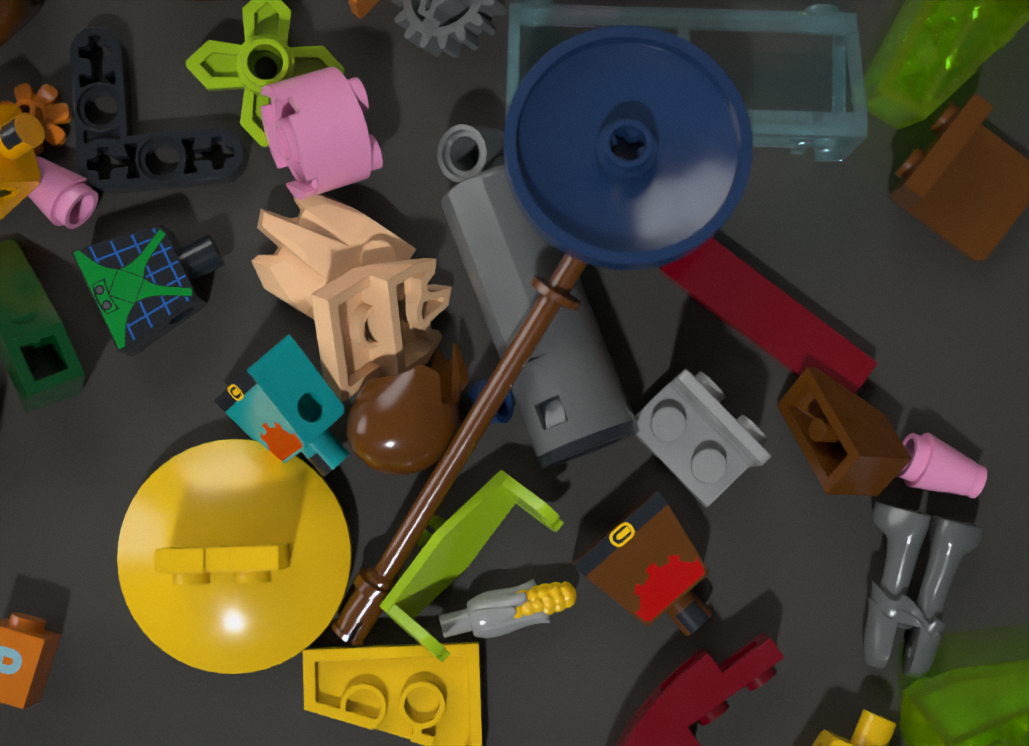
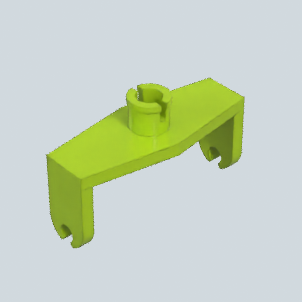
[380,470,564,663]

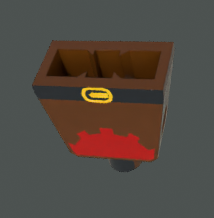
[572,491,712,636]

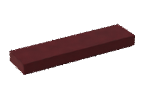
[659,238,878,394]

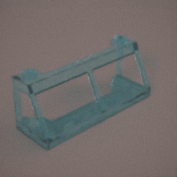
[505,0,868,162]

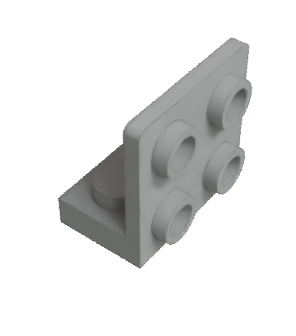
[634,369,771,507]

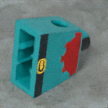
[214,334,350,477]

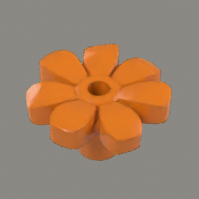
[0,83,72,155]

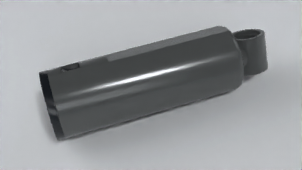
[437,124,640,470]

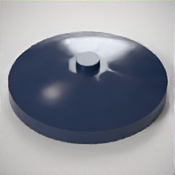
[503,25,753,270]

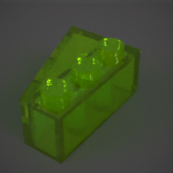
[851,0,1029,130]

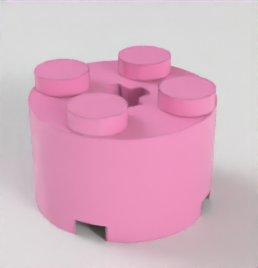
[261,66,383,200]

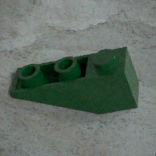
[0,238,85,413]

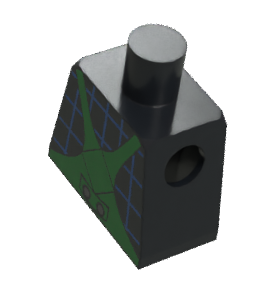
[71,225,225,357]

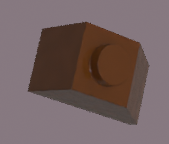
[777,367,912,496]

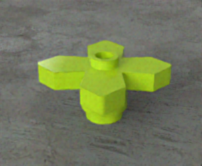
[186,0,345,148]

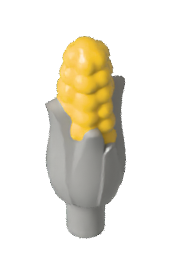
[439,579,577,638]

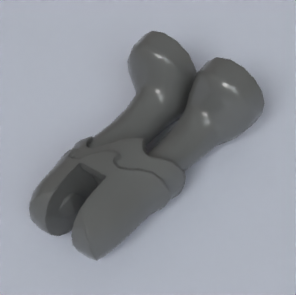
[863,501,984,678]

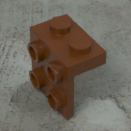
[888,93,1029,262]

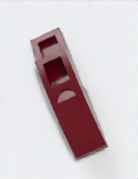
[615,633,785,746]

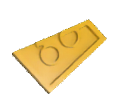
[303,642,483,746]

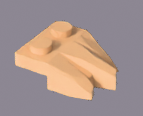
[251,193,416,320]
[311,258,452,402]

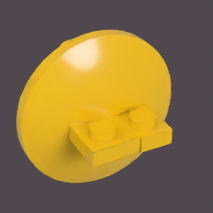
[117,439,353,674]

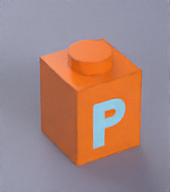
[0,612,62,709]

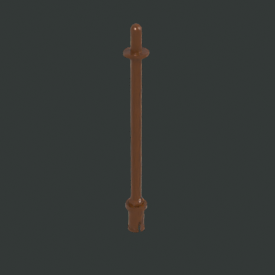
[331,254,587,646]

